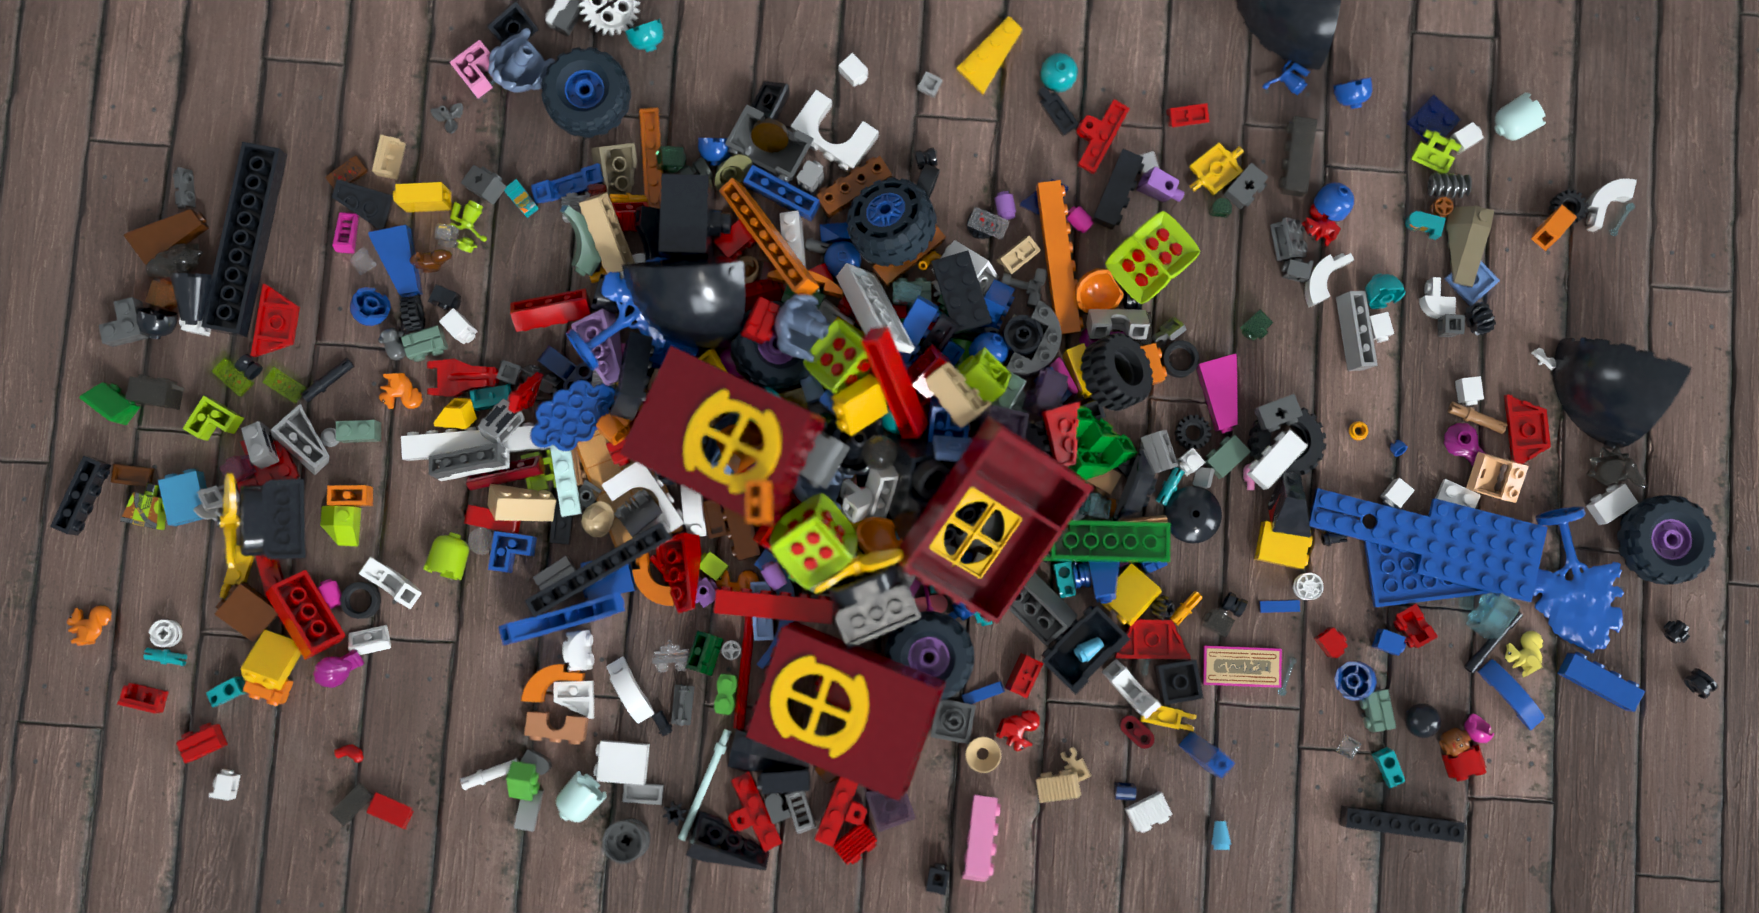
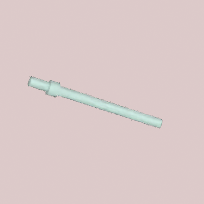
[678,729,731,841]

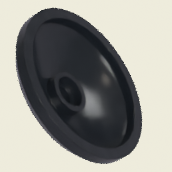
[1164,486,1222,544]

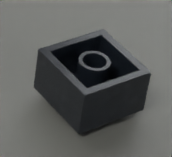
[1154,659,1204,705]

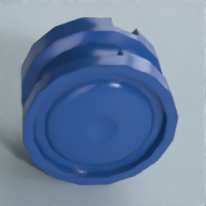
[1072,562,1091,589]

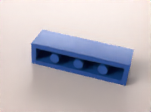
[743,165,820,222]
[899,295,940,370]
[1557,652,1645,712]

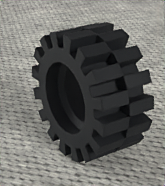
[1548,190,1588,226]
[400,295,425,332]
[1174,415,1212,449]

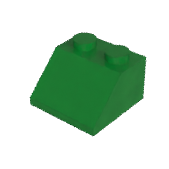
[79,382,141,425]

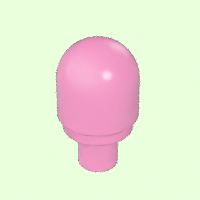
[1243,463,1255,490]

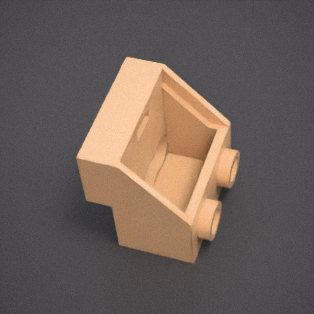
[1466,452,1528,503]

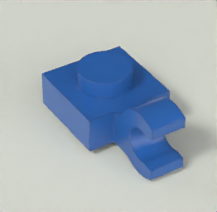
[948,602,976,621]

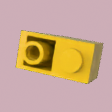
[433,398,477,429]

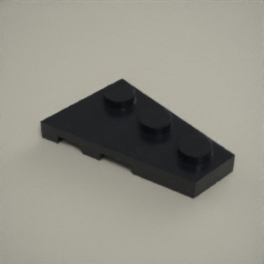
[332,179,394,230]

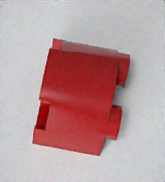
[1393,604,1438,648]
[1441,744,1487,781]

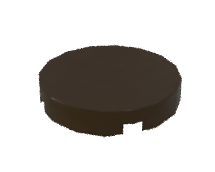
[751,118,789,153]

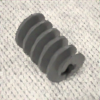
[1428,172,1472,198]

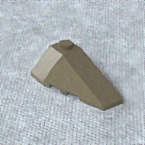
[591,143,637,196]
[1445,206,1494,288]

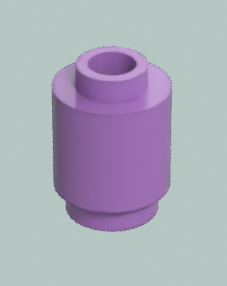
[994,191,1016,221]
[761,561,787,591]

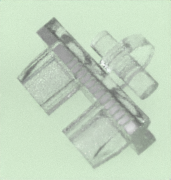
[652,640,689,672]

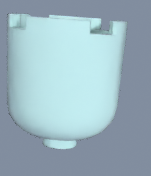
[1495,93,1546,140]
[556,771,607,822]

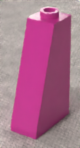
[1196,354,1238,433]

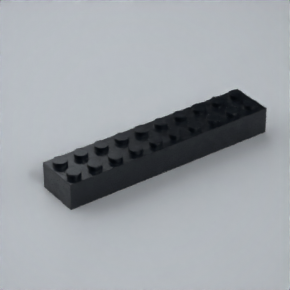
[201,142,287,337]

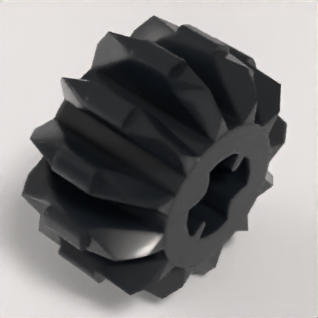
[1464,302,1496,335]

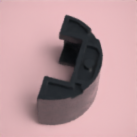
[1041,605,1131,695]

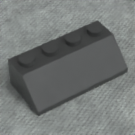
[1009,572,1078,646]

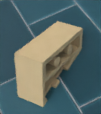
[924,362,991,428]
[487,484,556,521]

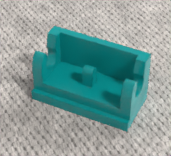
[470,384,512,411]

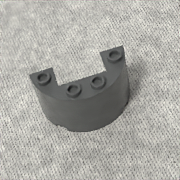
[725,105,814,183]
[1006,300,1062,379]
[799,431,850,489]

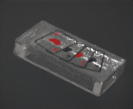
[967,207,1010,240]

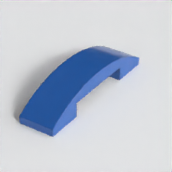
[531,163,604,204]
[1477,659,1545,730]

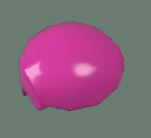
[1464,713,1494,743]

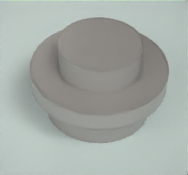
[320,428,339,447]

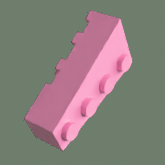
[962,795,1000,882]

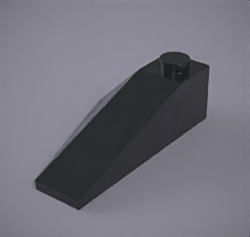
[728,729,809,772]
[685,811,770,870]

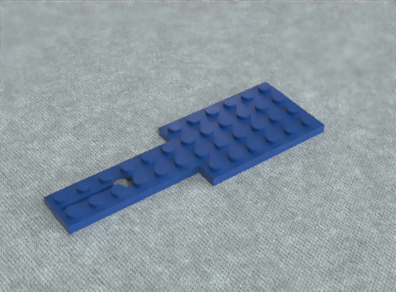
[1309,488,1548,602]

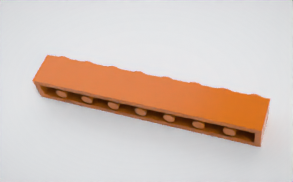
[719,178,820,295]
[1036,180,1083,335]

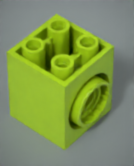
[956,347,1011,403]

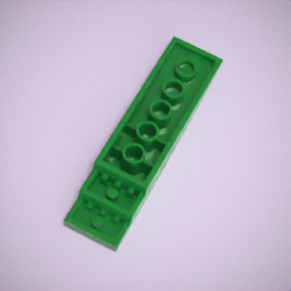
[1042,520,1170,562]

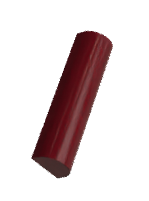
[466,455,545,491]

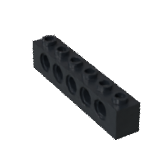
[1339,805,1465,843]

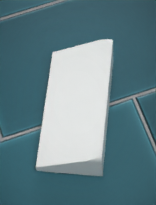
[348,625,391,655]

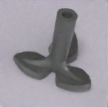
[430,103,463,134]

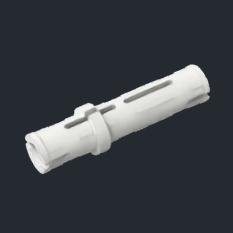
[460,758,519,790]

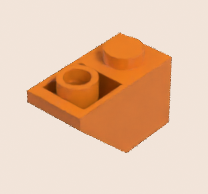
[1531,205,1577,251]

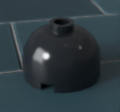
[136,307,178,339]

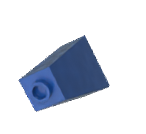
[368,225,423,297]
[1089,562,1120,604]
[1178,731,1235,778]

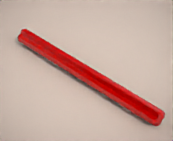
[733,616,754,729]

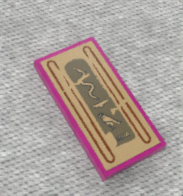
[1202,646,1282,688]

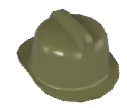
[715,154,753,190]

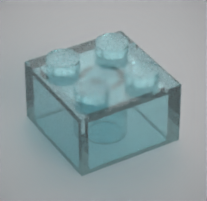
[1466,593,1521,639]

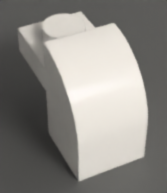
[1419,277,1456,319]
[839,479,872,523]

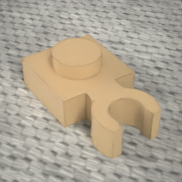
[1061,747,1092,782]

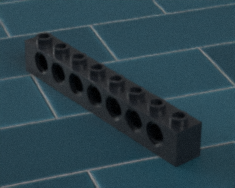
[524,520,674,618]

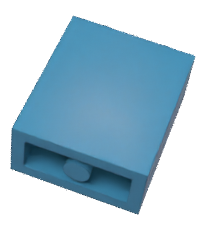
[158,469,207,526]

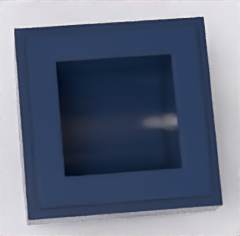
[1114,782,1137,801]

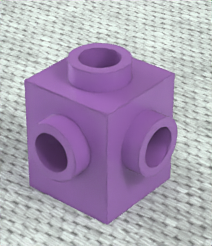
[696,577,718,608]

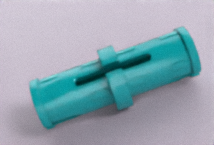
[1155,467,1185,506]
[144,647,187,666]

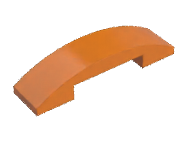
[767,270,843,298]

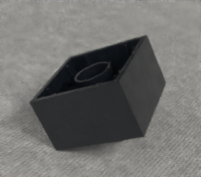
[659,174,731,260]

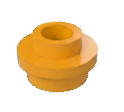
[1348,421,1368,440]

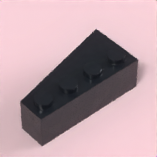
[610,331,655,421]

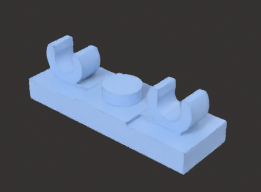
[750,581,774,641]

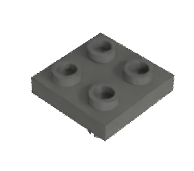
[930,699,976,744]

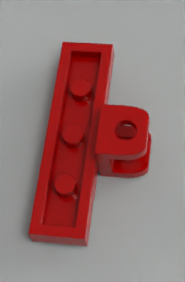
[1076,99,1130,174]
[728,772,782,852]
[814,776,867,847]

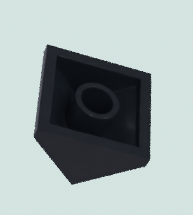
[486,1,539,43]
[751,81,790,120]

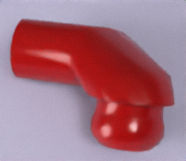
[334,744,364,763]

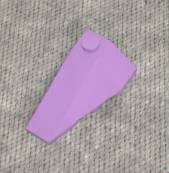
[571,309,622,386]

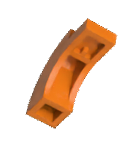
[632,552,675,606]
[521,664,586,702]

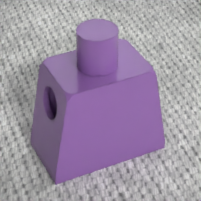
[1136,167,1185,202]

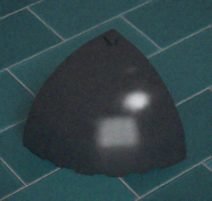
[1236,0,1341,70]
[622,256,745,350]
[1553,337,1692,450]
[885,432,988,546]

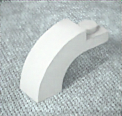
[1585,179,1637,232]
[1305,253,1354,307]
[681,485,707,537]
[359,557,422,609]
[606,657,655,724]
[1102,659,1161,718]

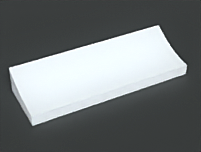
[836,263,915,353]

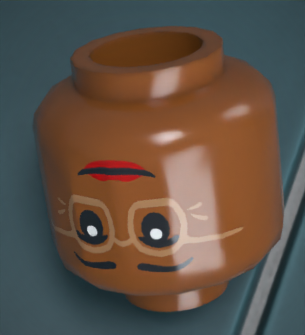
[1439,727,1471,756]

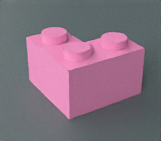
[450,40,493,98]

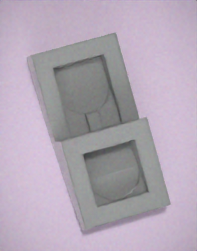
[197,485,239,510]
[514,790,544,832]

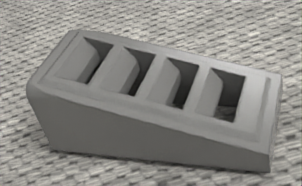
[785,791,817,834]

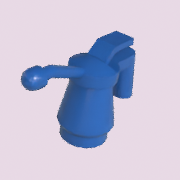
[1263,61,1311,96]

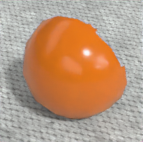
[1076,268,1124,313]
[856,517,903,554]

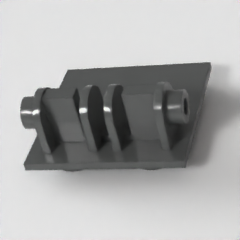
[614,489,663,537]

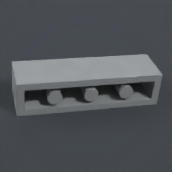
[1336,291,1378,371]

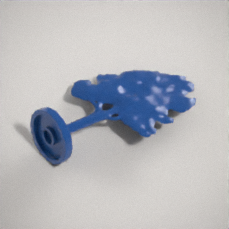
[566,257,670,371]
[1533,506,1624,654]

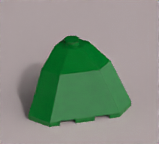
[1067,406,1138,480]

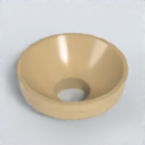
[965,737,1001,773]

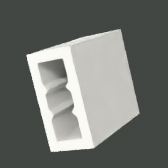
[594,740,650,785]

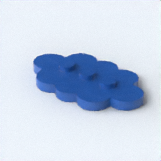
[530,380,615,451]

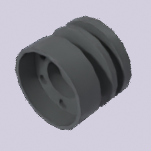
[603,818,650,864]

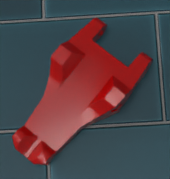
[427,358,500,398]

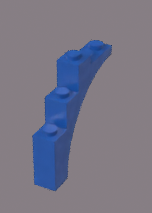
[498,592,625,646]

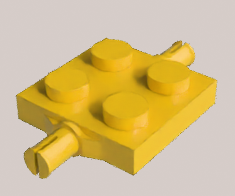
[1189,142,1244,196]

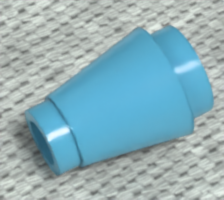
[1074,637,1104,663]
[1211,821,1231,850]

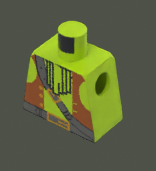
[120,483,166,530]

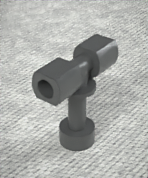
[1002,268,1048,309]

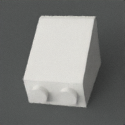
[931,240,999,296]

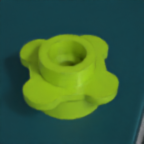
[456,237,478,253]

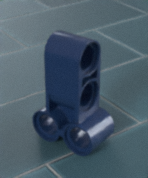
[537,345,593,390]

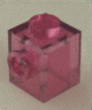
[219,455,257,483]

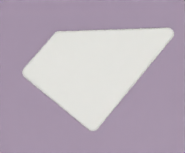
[1140,152,1159,172]

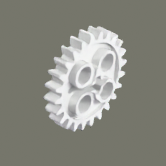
[578,0,640,36]

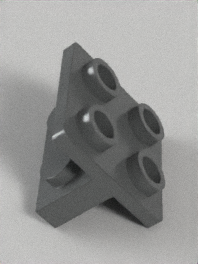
[1270,217,1308,262]

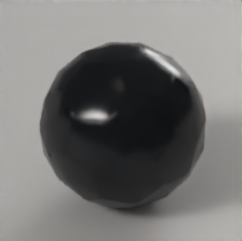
[1405,703,1441,738]

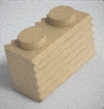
[1036,769,1081,803]

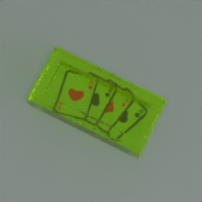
[212,357,254,397]
[263,366,307,403]

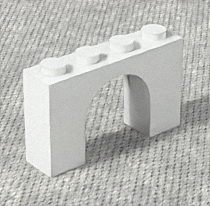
[790,90,879,172]
[602,462,684,536]

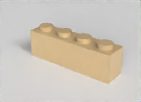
[579,192,635,274]

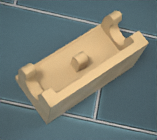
[372,134,406,180]
[996,235,1041,274]

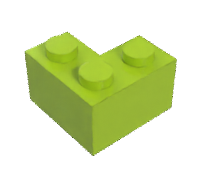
[183,396,244,441]

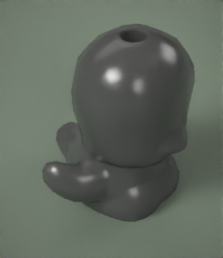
[378,328,406,360]

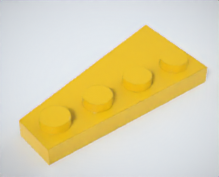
[956,16,1022,95]

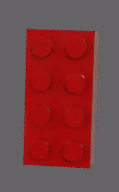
[265,570,346,660]

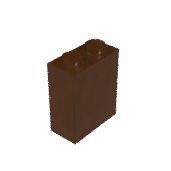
[215,581,277,643]

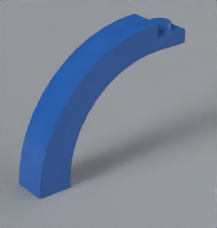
[754,549,796,669]

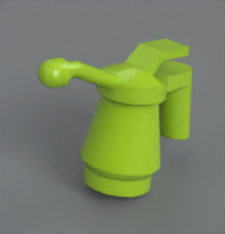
[450,200,487,242]

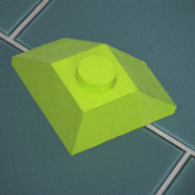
[320,506,361,546]

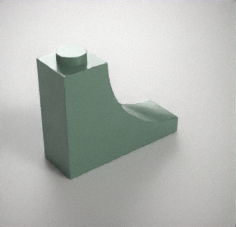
[559,205,601,277]

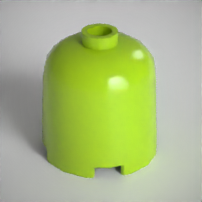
[423,532,469,580]

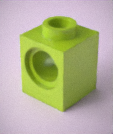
[700,552,729,581]

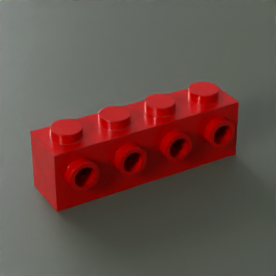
[510,288,592,332]

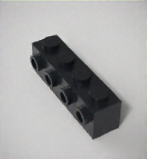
[50,455,111,536]

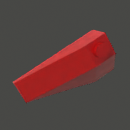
[656,532,701,613]

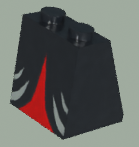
[1268,472,1311,538]

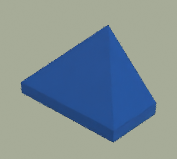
[820,222,851,243]

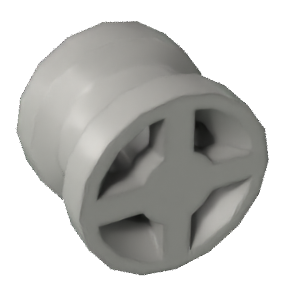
[721,640,742,660]

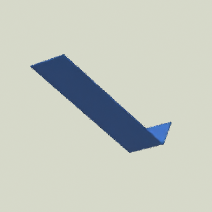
[1259,600,1300,613]
[961,681,1005,704]

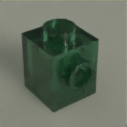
[656,146,686,173]
[1240,309,1274,341]

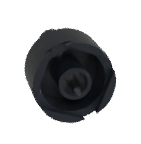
[1001,315,1043,357]

